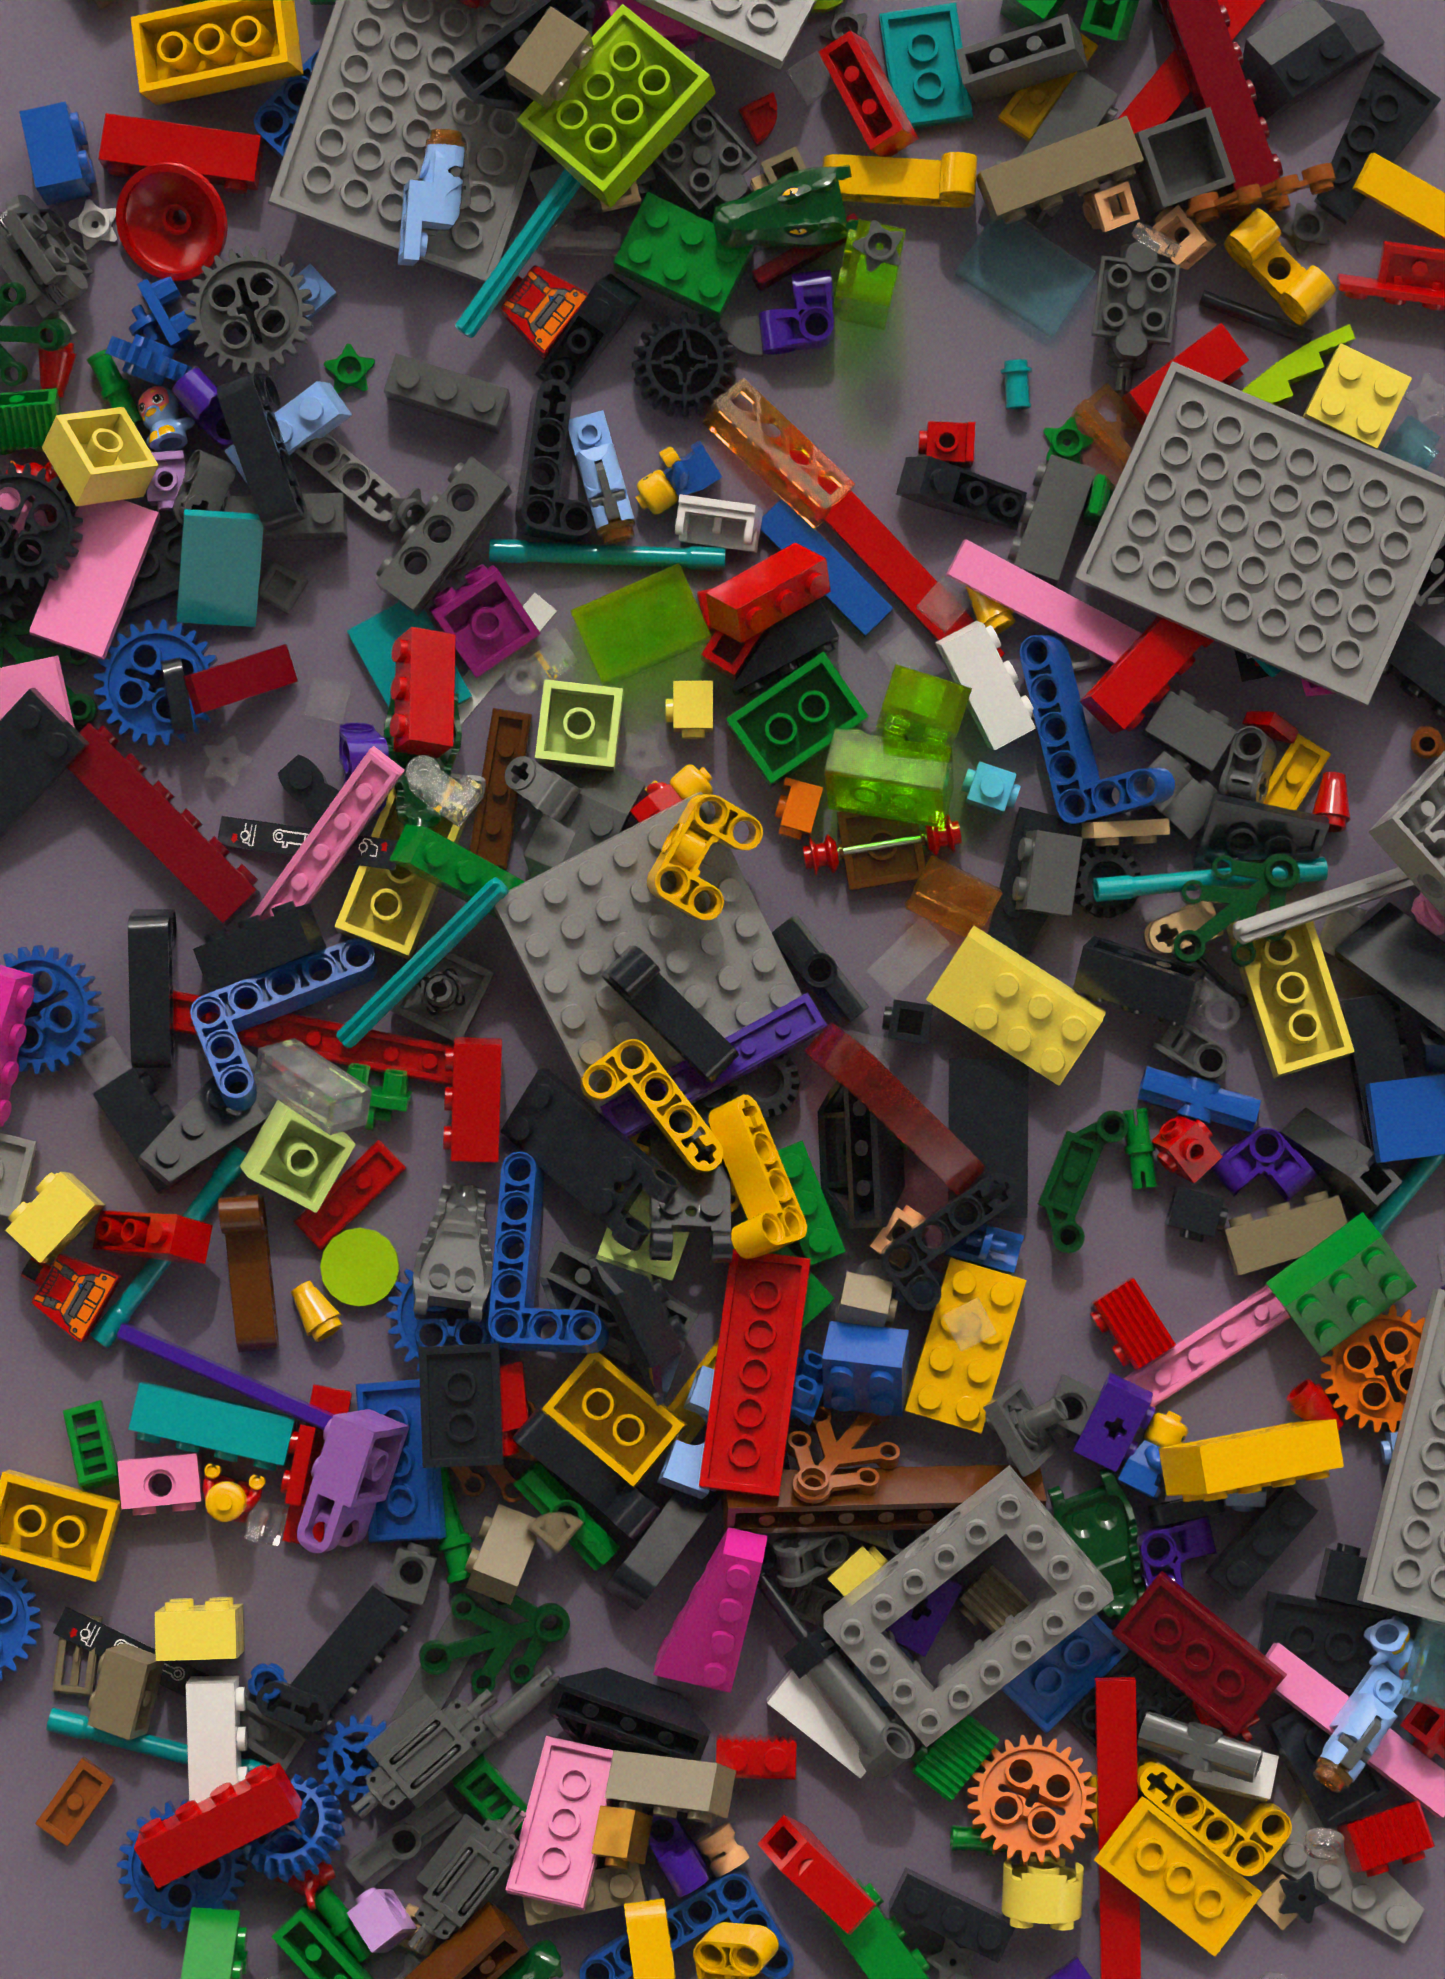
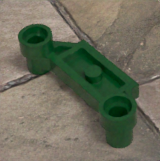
[1037,1110,1128,1253]

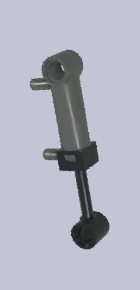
[757,1541,915,1778]

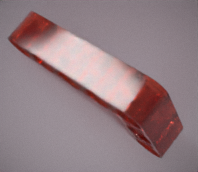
[804,1022,987,1196]

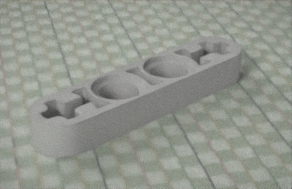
[293,434,401,524]

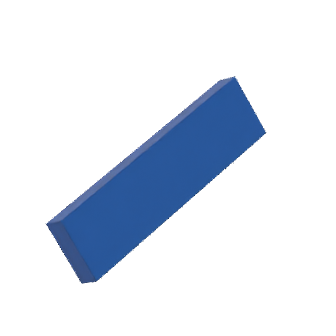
[760,497,893,637]

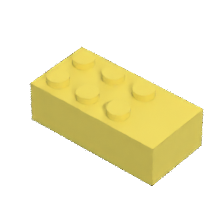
[334,787,469,960]
[1226,921,1355,1079]
[926,925,1107,1086]

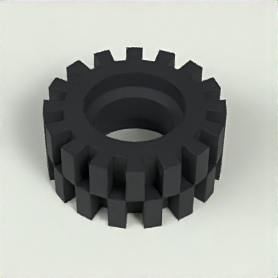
[1074,845,1142,918]
[729,1054,800,1118]

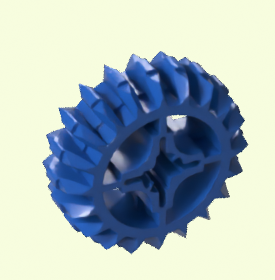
[242,1773,346,1883]

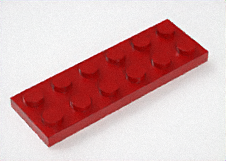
[699,1249,811,1498]

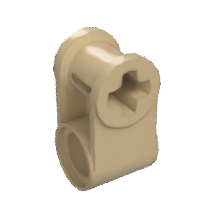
[1143,901,1224,954]

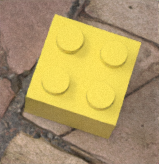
[1303,343,1412,449]
[42,407,159,506]
[5,1171,105,1263]
[155,1597,244,1661]

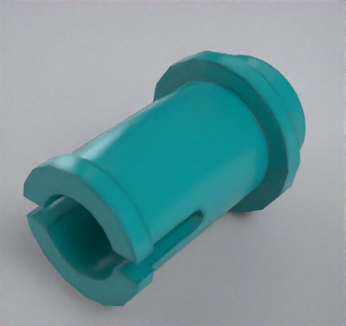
[1001,359,1032,410]

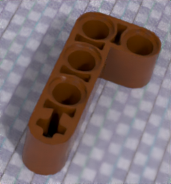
[218,1194,279,1352]

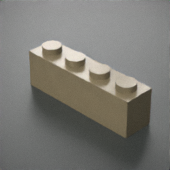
[976,116,1144,224]

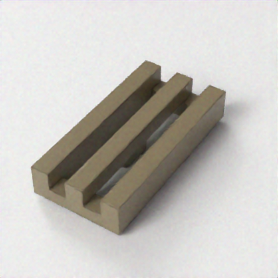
[52,1612,103,1696]

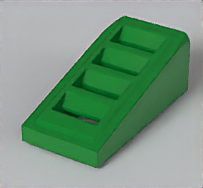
[1082,474,1115,527]
[63,1400,119,1491]
[452,1753,528,1834]

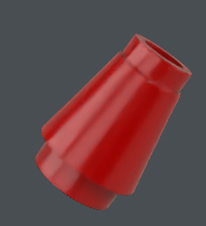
[38,340,77,398]
[1312,772,1351,832]
[1286,1379,1344,1431]

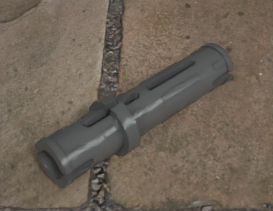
[469,1665,560,1762]

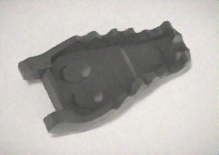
[412,1182,493,1322]

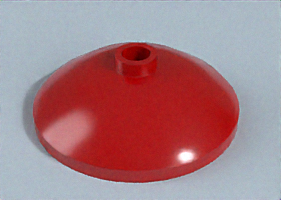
[116,162,228,281]

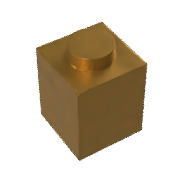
[591,1805,653,1869]

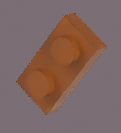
[35,1756,116,1847]

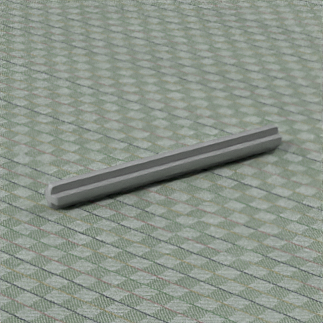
[1233,867,1415,945]

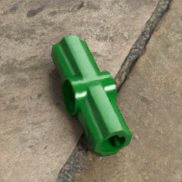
[513,1460,620,1571]

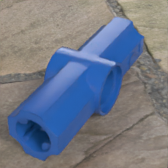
[1137,1066,1261,1133]

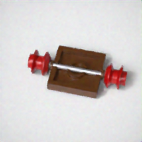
[802,799,962,891]

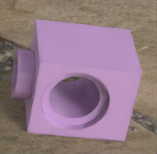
[347,1887,418,1953]

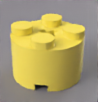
[1001,1856,1084,1931]

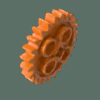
[1320,1305,1426,1433]
[967,1735,1097,1866]

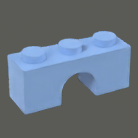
[225,381,352,483]
[657,1365,716,1499]

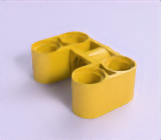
[1224,208,1336,326]
[647,794,763,920]
[693,1922,779,1979]

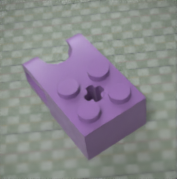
[297,1409,410,1553]

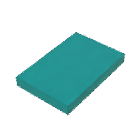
[878,3,973,129]
[176,509,264,627]
[347,603,473,707]

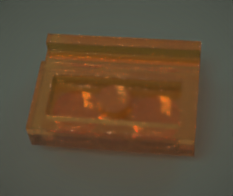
[905,855,1002,937]

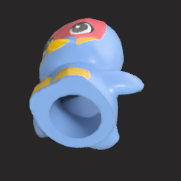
[138,386,195,452]
[1364,1615,1421,1679]

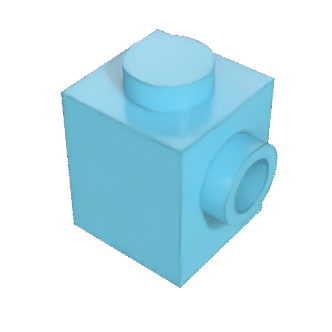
[961,761,1021,816]

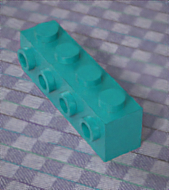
[128,1382,298,1471]

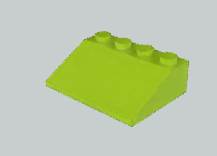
[516,4,716,209]

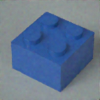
[19,101,97,205]
[822,1321,910,1417]

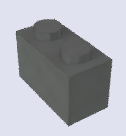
[1141,689,1237,775]
[1012,830,1083,917]

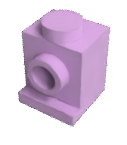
[147,450,188,511]

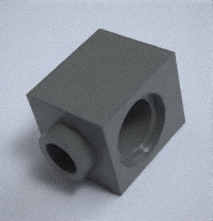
[1048,1374,1101,1438]
[385,1541,438,1605]

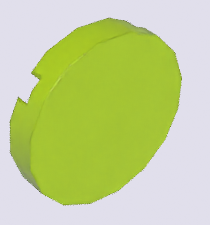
[320,1227,400,1307]

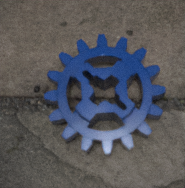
[105,334,192,386]
[317,1714,387,1802]

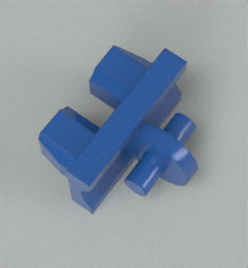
[129,276,196,353]
[944,1216,1024,1275]
[790,1349,823,1425]

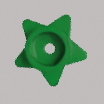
[324,343,375,393]
[1043,417,1094,464]

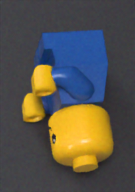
[635,441,722,515]
[1118,1411,1188,1502]

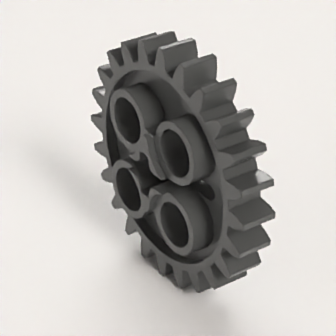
[185,246,315,375]

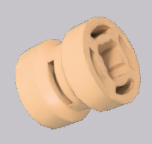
[695,1822,750,1878]

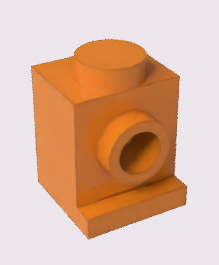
[775,777,823,840]

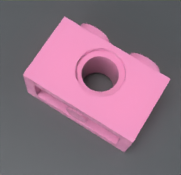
[117,1452,205,1516]

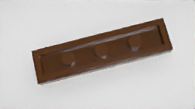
[469,708,532,870]

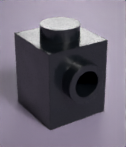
[882,999,934,1045]
[1164,1186,1228,1243]

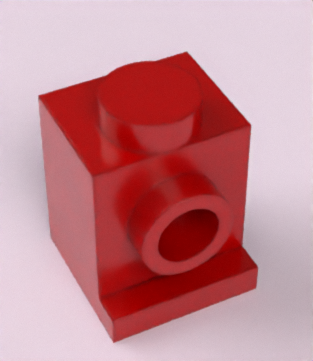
[918,421,976,468]

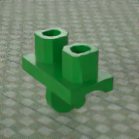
[336,1063,413,1131]

